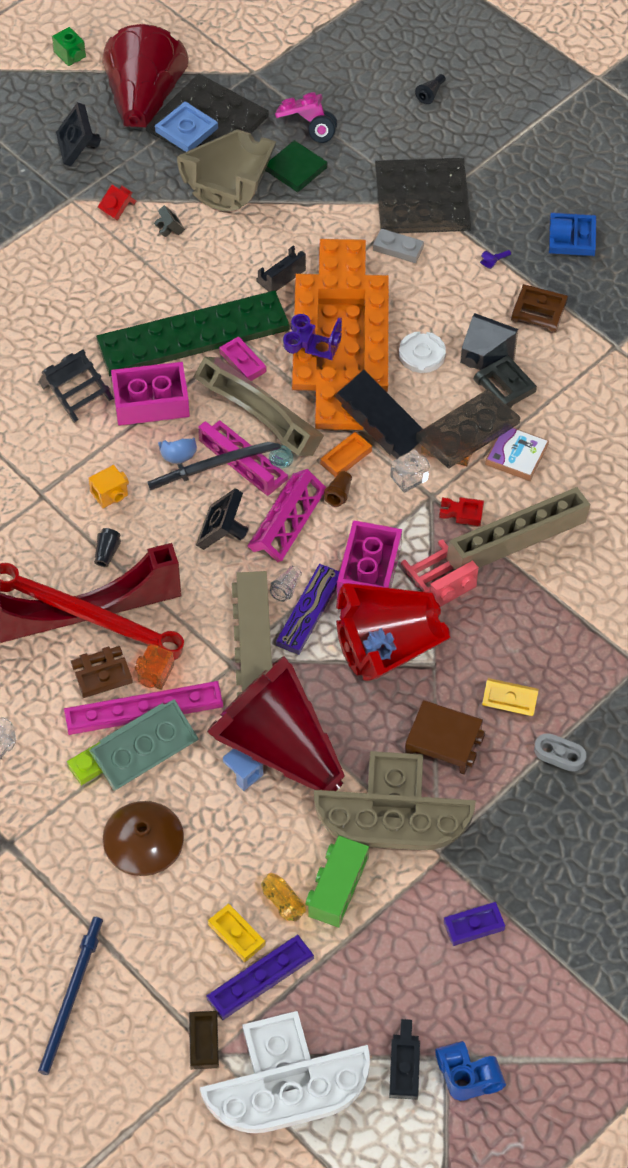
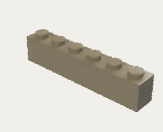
[446,487,590,570]
[232,571,272,697]

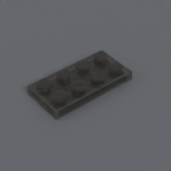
[416,389,521,469]

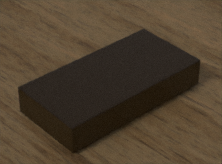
[189,1011,219,1070]

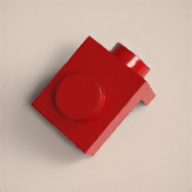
[98,185,137,220]

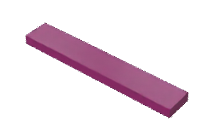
[64,681,223,735]

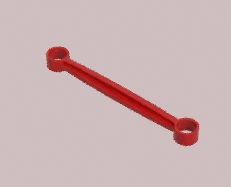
[0,563,184,661]

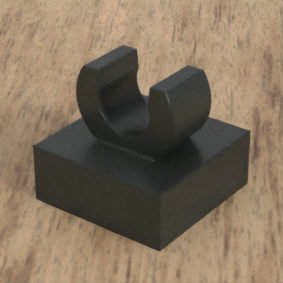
[154,205,185,237]

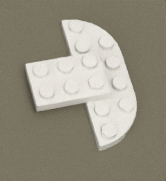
[200,1011,370,1133]

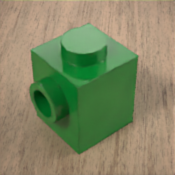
[52,27,86,66]

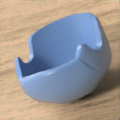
[158,438,197,464]

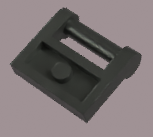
[473,355,537,412]

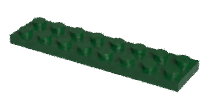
[96,290,290,377]

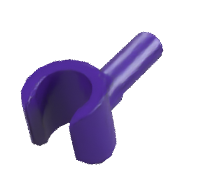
[480,250,511,269]

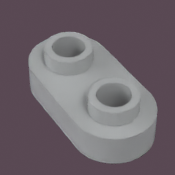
[534,733,586,771]

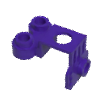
[283,314,342,360]

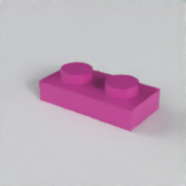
[219,336,267,381]

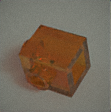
[135,644,174,690]

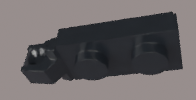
[389,1019,420,1100]

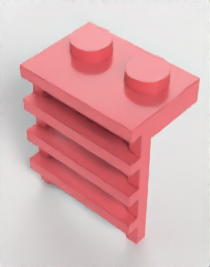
[401,539,479,607]

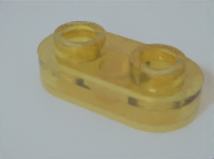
[261,873,306,921]

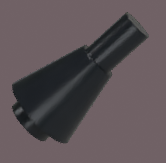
[415,74,446,104]

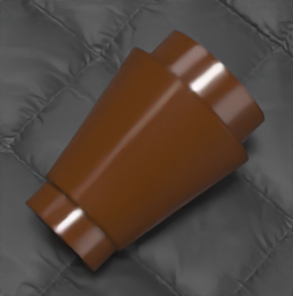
[324,471,352,507]

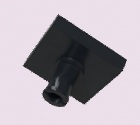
[56,102,101,166]
[196,488,248,550]

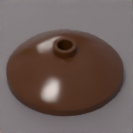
[103,801,184,876]

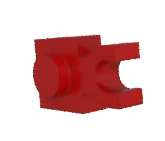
[439,497,484,526]

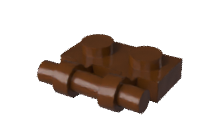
[70,646,133,698]

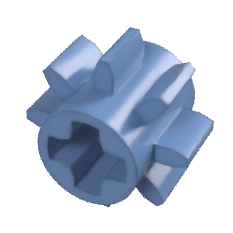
[363,628,397,660]

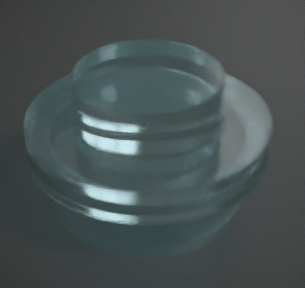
[269,445,293,468]

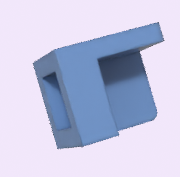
[223,748,263,791]

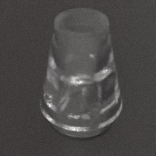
[270,566,302,602]

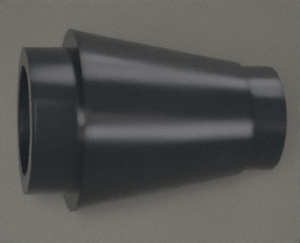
[94,528,121,567]

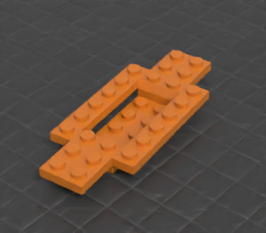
[292,239,389,430]

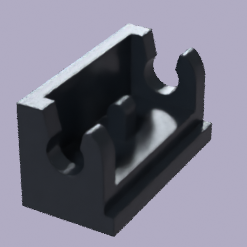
[256,245,306,292]

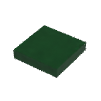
[265,140,328,193]

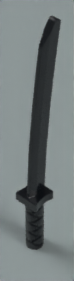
[147,442,281,490]

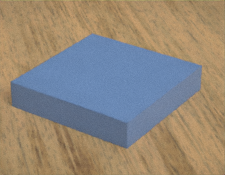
[155,101,218,152]

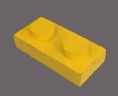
[482,678,539,716]
[208,903,266,962]

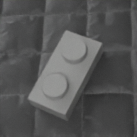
[373,229,424,263]

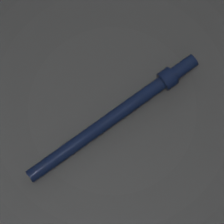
[38,917,103,1075]

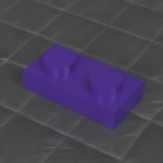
[443,902,506,946]

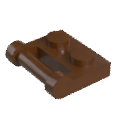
[511,284,568,333]

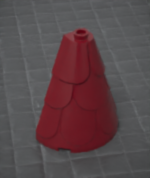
[102,24,189,127]
[207,656,345,791]

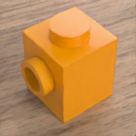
[88,465,129,508]

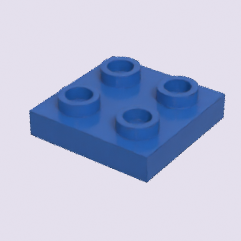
[549,213,596,256]

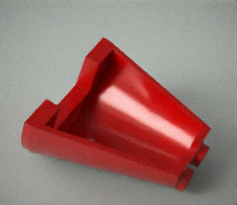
[336,583,450,681]

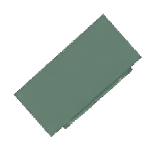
[89,699,199,791]

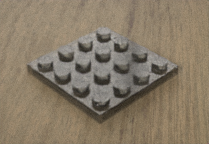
[145,74,269,152]
[375,158,471,233]

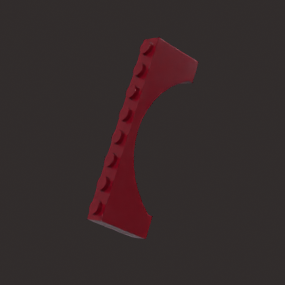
[0,543,182,643]

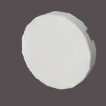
[399,332,446,373]

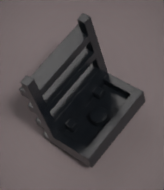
[38,349,114,423]

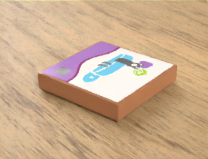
[485,424,549,481]

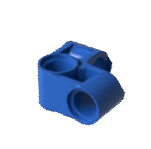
[435,1041,506,1101]

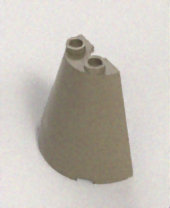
[177,129,276,211]

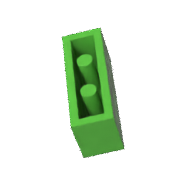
[305,835,369,928]

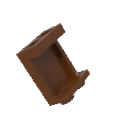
[405,700,486,775]

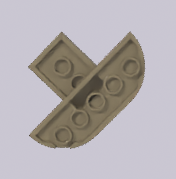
[314,751,476,850]

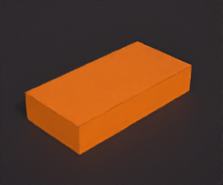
[320,432,372,477]

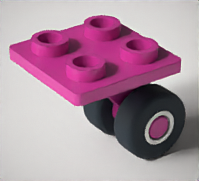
[275,92,337,143]

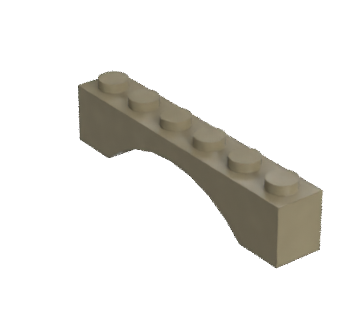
[193,357,324,456]

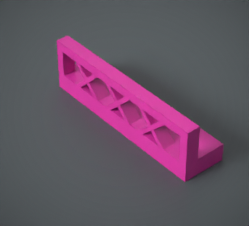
[198,420,288,496]
[247,469,326,562]

